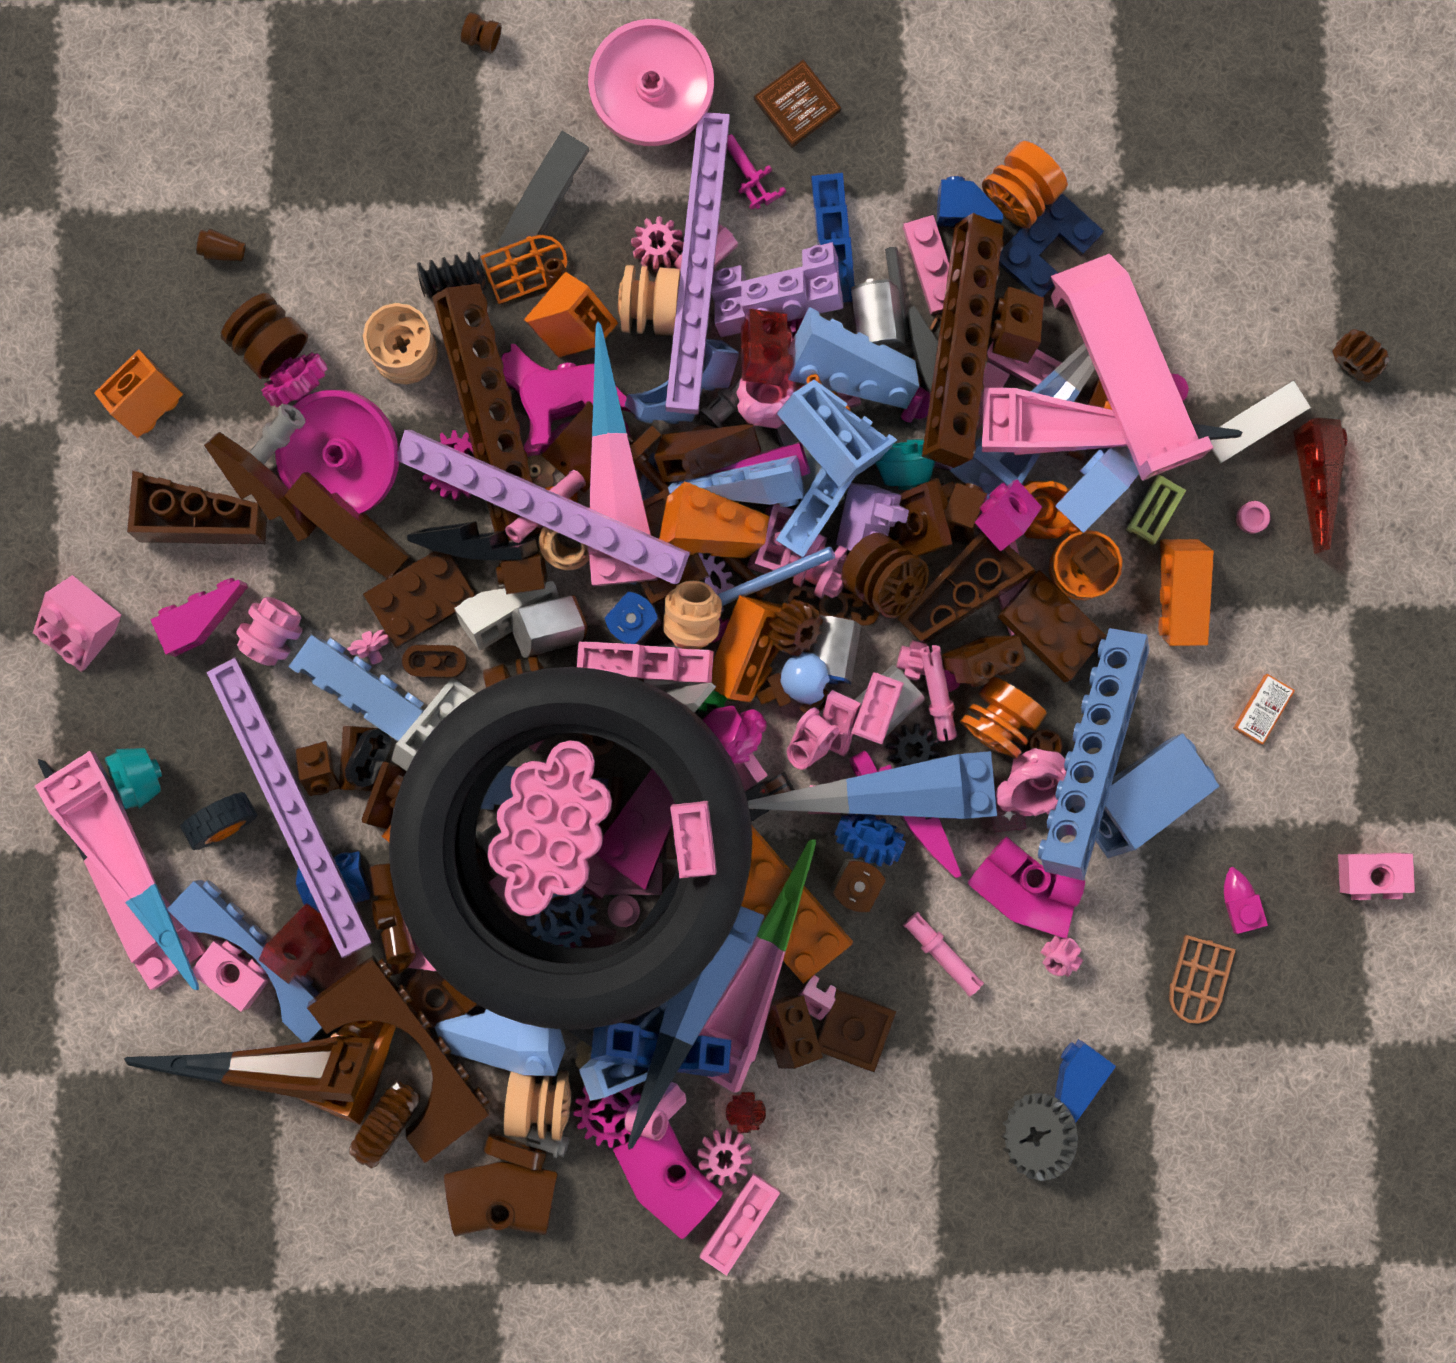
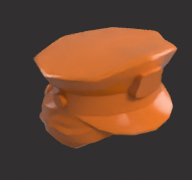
[1024,481,1081,539]

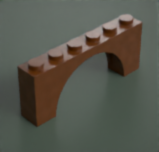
[307,955,490,1163]

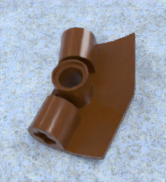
[370,863,416,975]
[444,1162,558,1237]

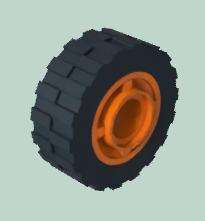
[180,792,258,850]

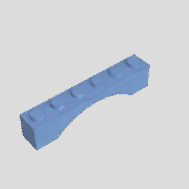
[167,880,323,1042]

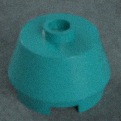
[875,439,936,490]
[105,748,162,809]

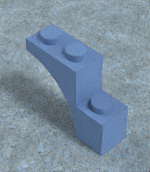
[624,339,739,424]

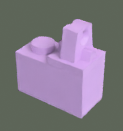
[836,483,909,551]

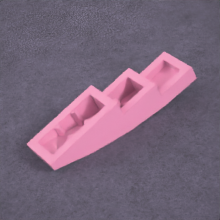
[577,642,714,683]

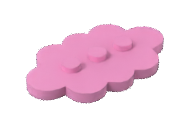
[488,740,612,916]

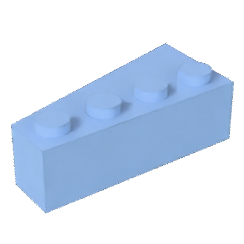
[288,635,424,741]

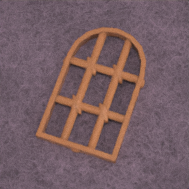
[1169,935,1236,1024]

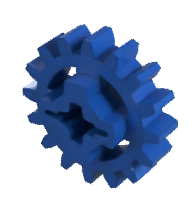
[834,813,906,866]

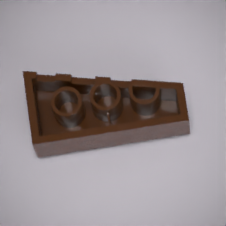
[127,470,267,545]
[898,531,1035,643]

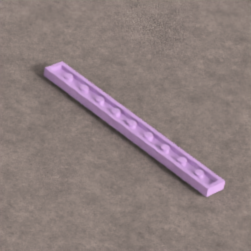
[666,112,730,414]
[397,430,690,584]
[207,658,374,958]

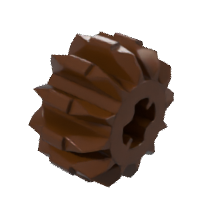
[1332,329,1390,383]
[768,599,823,656]

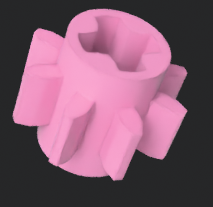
[896,640,932,681]
[1041,936,1083,977]

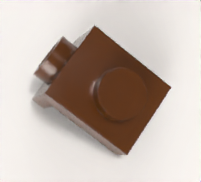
[296,741,340,796]

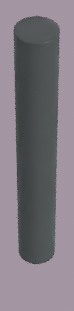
[885,247,910,341]

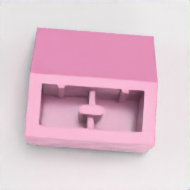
[33,575,121,672]

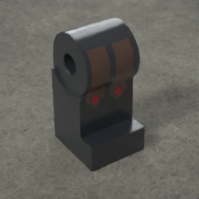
[745,771,795,822]

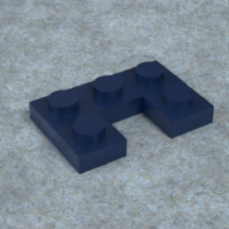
[999,193,1104,297]

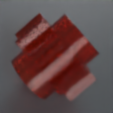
[726,1092,766,1133]

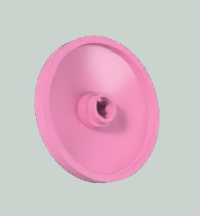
[588,19,714,146]

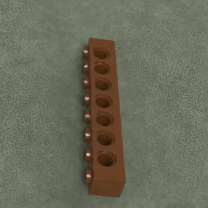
[922,213,1004,468]
[432,284,544,543]

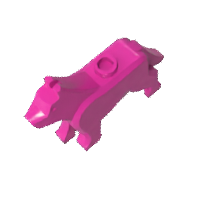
[501,344,631,457]

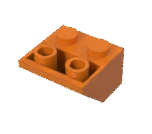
[524,272,618,357]

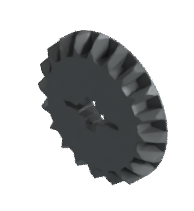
[1001,1093,1078,1181]

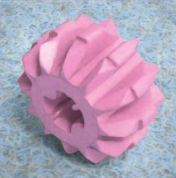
[631,216,684,272]
[697,1128,752,1185]

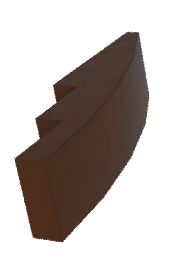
[204,432,317,542]
[284,472,410,579]

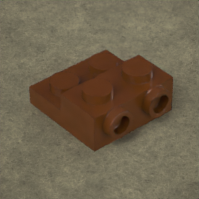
[941,636,1026,687]

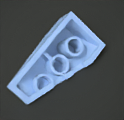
[668,455,805,507]
[435,1009,566,1076]

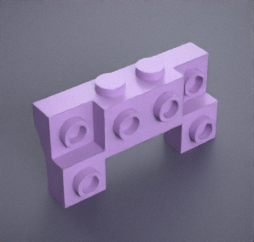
[711,242,843,337]

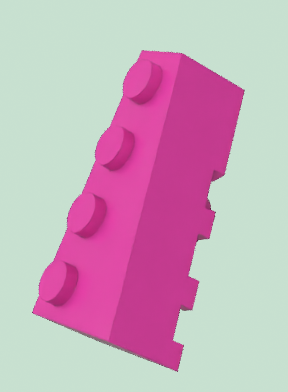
[596,769,675,890]

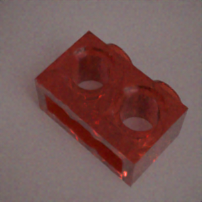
[741,309,793,386]
[259,903,334,984]

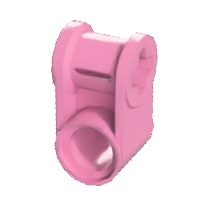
[786,707,839,770]

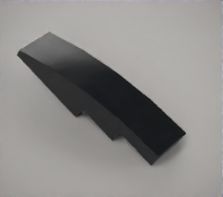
[407,521,538,561]

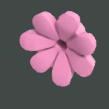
[347,630,389,665]

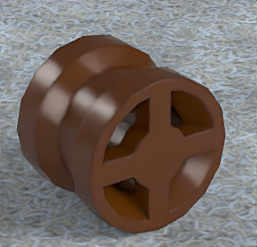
[1026,729,1062,753]

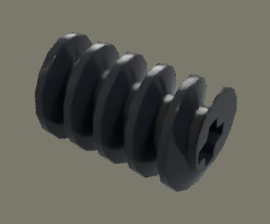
[417,251,486,301]

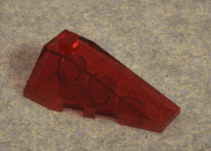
[1293,418,1348,554]

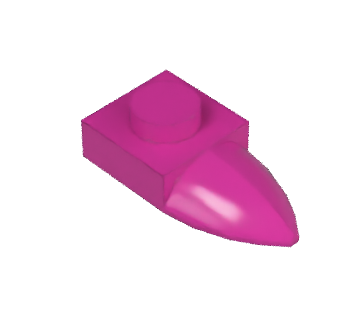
[1224,867,1268,934]

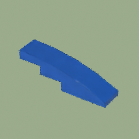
[811,173,855,302]

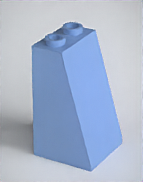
[1073,733,1220,858]

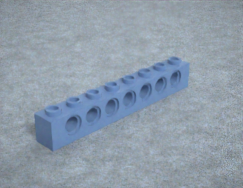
[1038,628,1150,881]

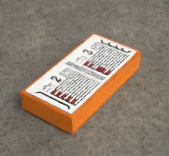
[1233,674,1295,745]

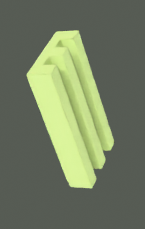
[1126,475,1186,545]

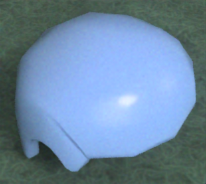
[781,652,830,705]

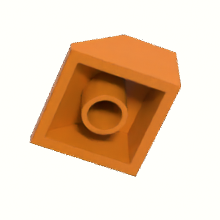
[94,349,183,439]

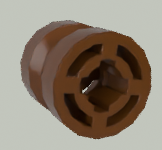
[461,12,502,54]

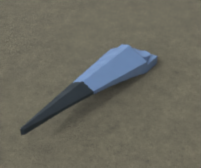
[628,906,764,1150]

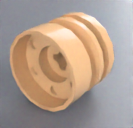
[618,265,681,336]
[363,303,438,385]
[504,1070,571,1141]

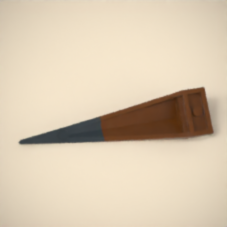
[124,1036,374,1103]

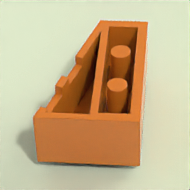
[659,481,770,558]
[1158,539,1214,646]
[711,595,782,702]

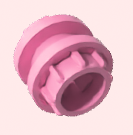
[788,534,848,598]
[236,597,302,666]

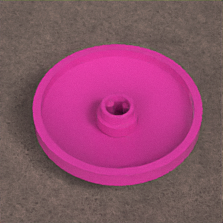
[275,390,399,514]

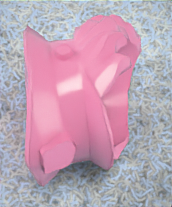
[736,363,796,429]
[995,748,1067,817]

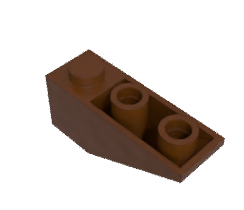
[654,424,761,483]

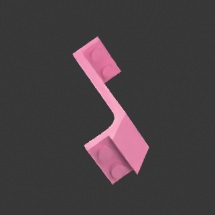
[1051,254,1213,481]

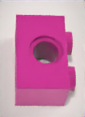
[975,479,1042,551]

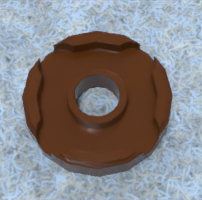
[406,969,463,1030]

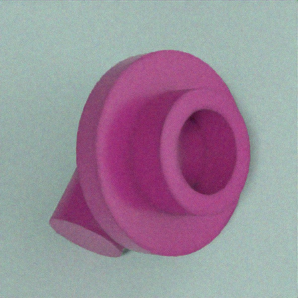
[901,387,930,422]

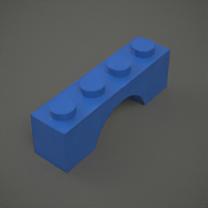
[591,1023,732,1077]

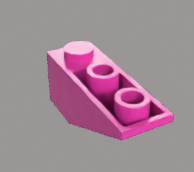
[150,578,248,657]

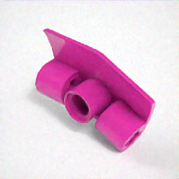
[967,836,1085,938]
[613,1123,723,1239]

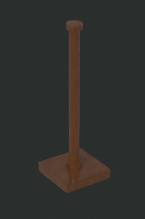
[630,425,772,600]

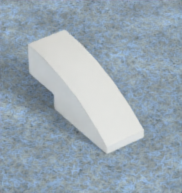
[1210,381,1311,463]

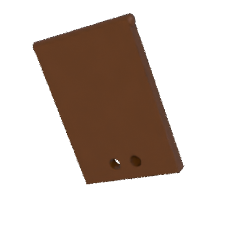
[541,401,634,493]

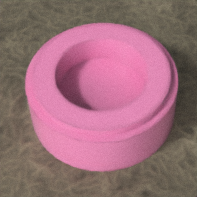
[1236,501,1270,534]

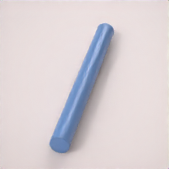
[717,546,835,606]

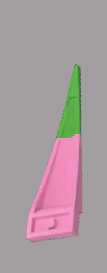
[699,839,816,1093]

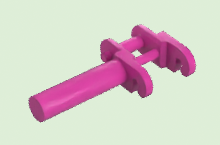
[727,134,786,210]

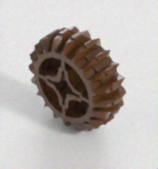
[349,1081,420,1169]

